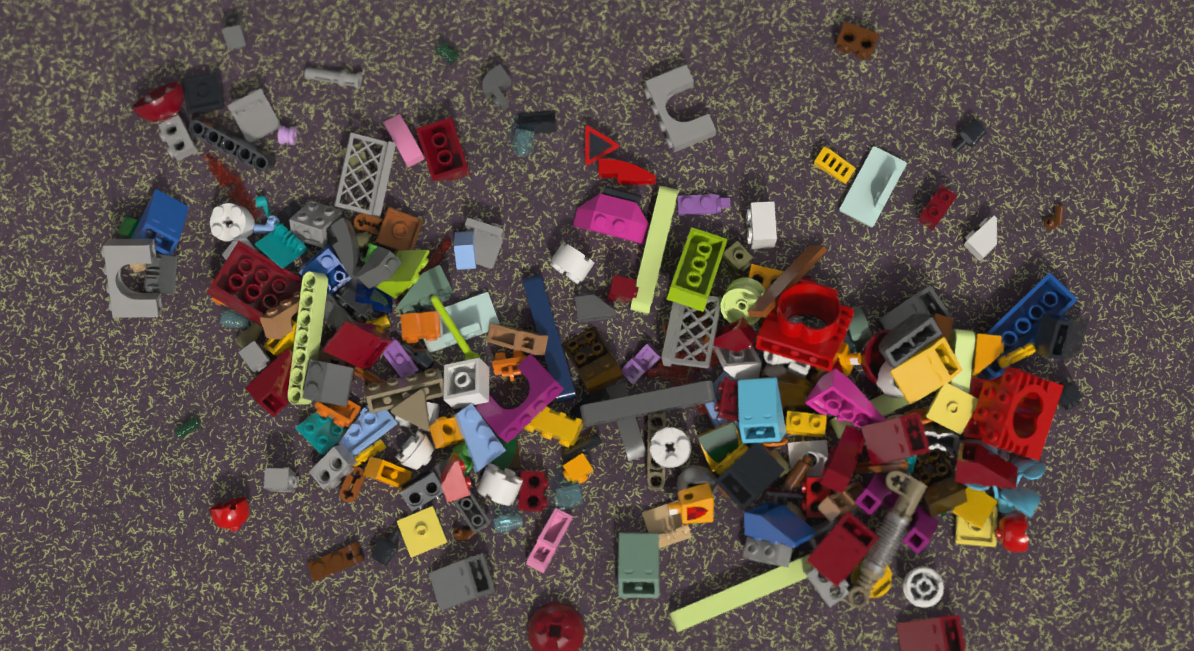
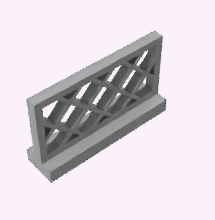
[334,133,396,218]
[662,296,722,368]

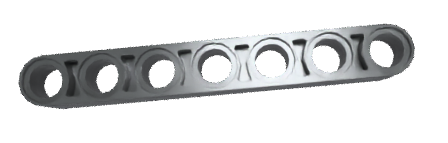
[580,381,716,427]

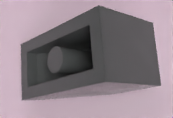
[222,11,247,49]
[355,246,402,288]
[575,293,616,323]

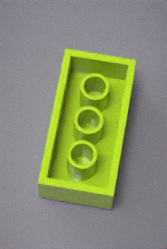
[667,227,728,312]

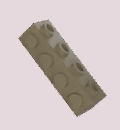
[363,369,444,414]

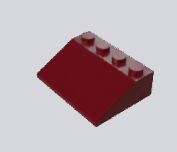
[206,241,302,327]

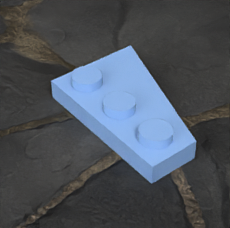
[455,403,506,473]
[339,405,398,457]

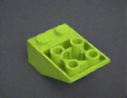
[376,250,430,299]

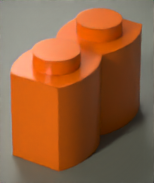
[401,312,441,343]

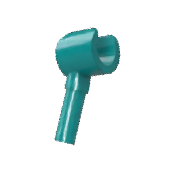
[255,196,271,220]

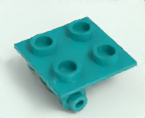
[255,222,308,269]
[295,412,348,455]

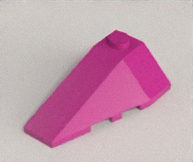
[805,369,886,430]

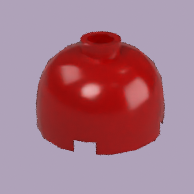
[209,497,250,531]
[995,512,1028,553]

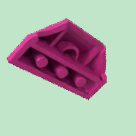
[573,194,650,245]

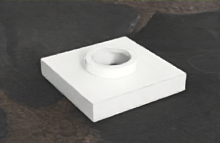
[787,440,828,481]

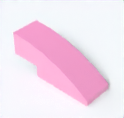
[383,114,424,168]
[526,508,573,573]

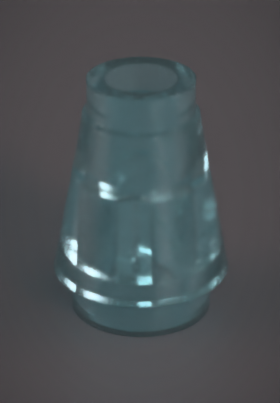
[220,309,250,329]
[493,515,523,534]

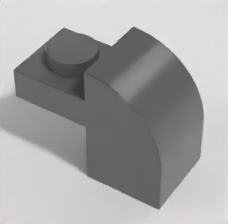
[482,64,512,111]

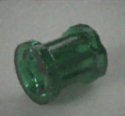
[436,41,460,66]

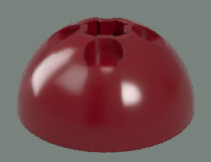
[131,81,184,122]
[861,329,891,384]
[527,602,586,651]

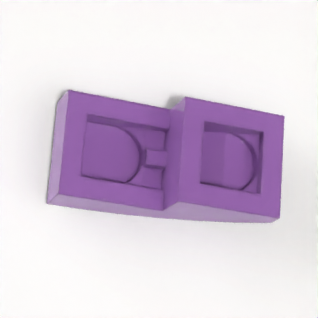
[621,343,662,385]

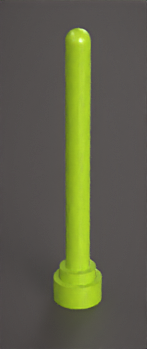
[431,295,482,361]

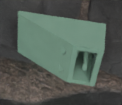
[396,265,454,315]
[618,533,660,598]

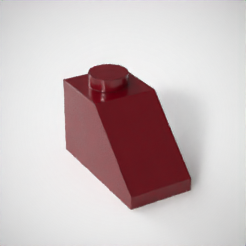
[606,275,639,303]
[713,317,757,352]

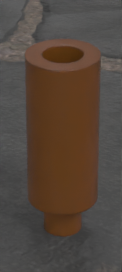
[782,454,812,493]

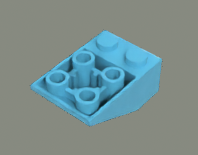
[738,377,786,443]

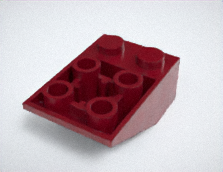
[323,321,393,369]
[245,349,293,417]
[861,412,930,465]
[955,442,1018,490]
[806,511,879,587]
[896,615,966,651]

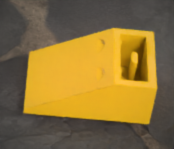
[889,337,963,404]

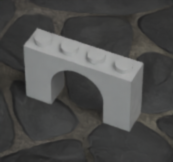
[643,65,716,152]
[101,239,163,318]

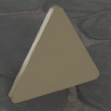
[391,389,430,431]

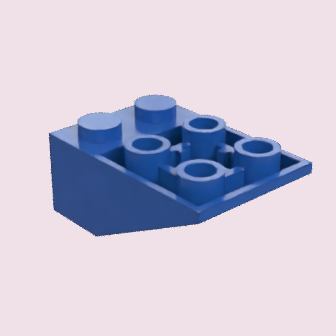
[131,189,189,256]
[744,502,817,547]

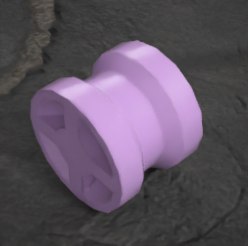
[278,126,297,145]

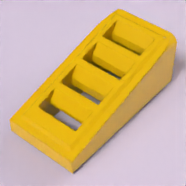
[814,146,856,184]

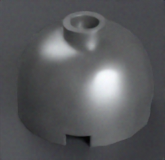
[677,465,717,495]

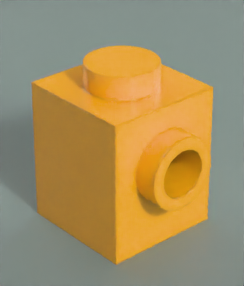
[562,453,594,484]

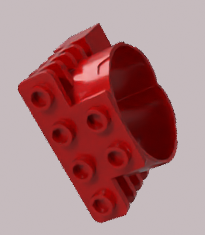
[756,279,854,372]
[973,367,1063,461]

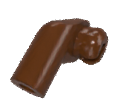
[1044,205,1065,230]
[453,527,481,541]

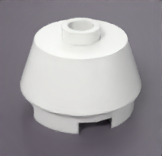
[396,431,434,470]
[903,567,944,607]

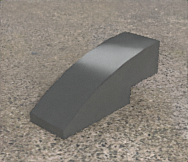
[330,217,361,280]

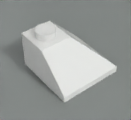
[713,346,761,381]

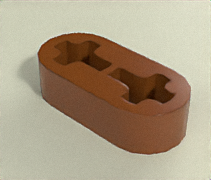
[354,214,383,236]
[340,467,366,503]

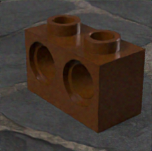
[835,21,880,60]

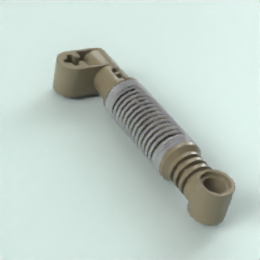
[847,471,927,608]

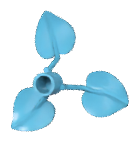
[965,457,1046,517]

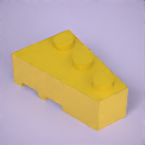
[523,407,583,448]

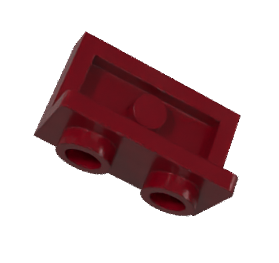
[714,376,739,422]

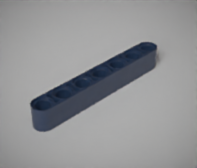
[522,274,577,403]

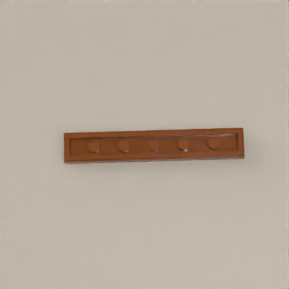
[748,245,827,317]

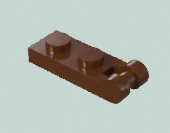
[307,542,365,582]

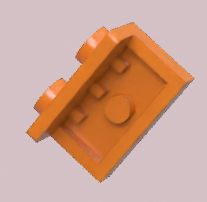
[315,400,361,428]

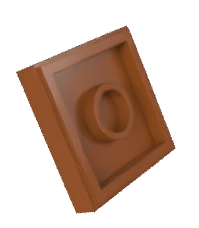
[375,207,424,251]

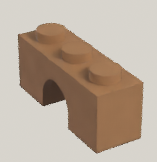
[259,291,301,339]

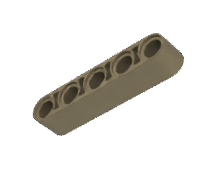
[647,411,666,491]

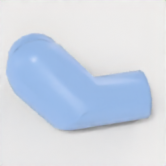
[253,215,279,234]

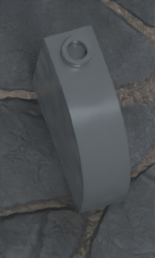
[878,314,942,368]

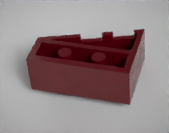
[820,425,865,494]

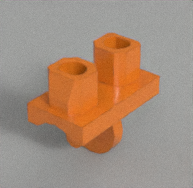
[492,350,527,382]

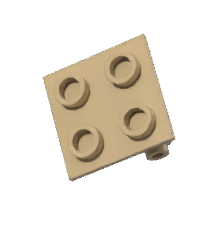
[642,500,692,548]

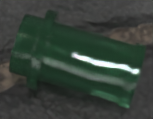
[174,417,201,439]

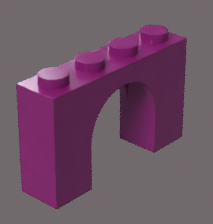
[475,354,564,443]
[855,472,939,554]

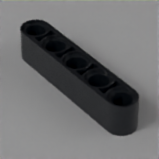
[189,118,276,171]

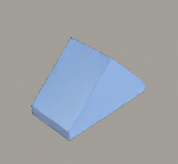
[454,231,476,270]

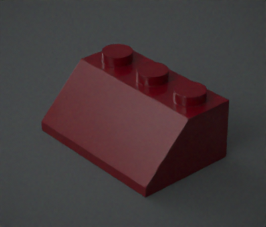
[416,117,470,181]

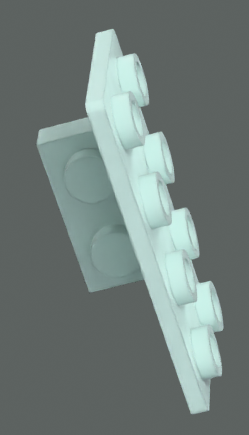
[839,146,907,227]
[424,292,500,353]

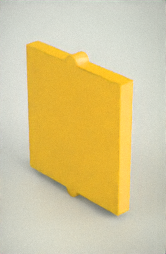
[952,487,998,529]

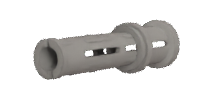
[305,67,362,89]

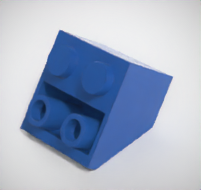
[299,243,352,295]

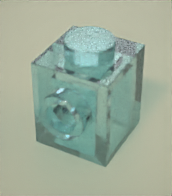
[512,129,536,156]
[553,484,584,511]

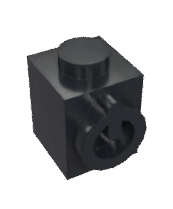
[1057,379,1083,411]

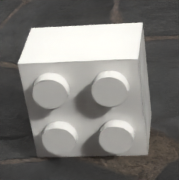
[746,202,777,249]
[444,358,489,409]

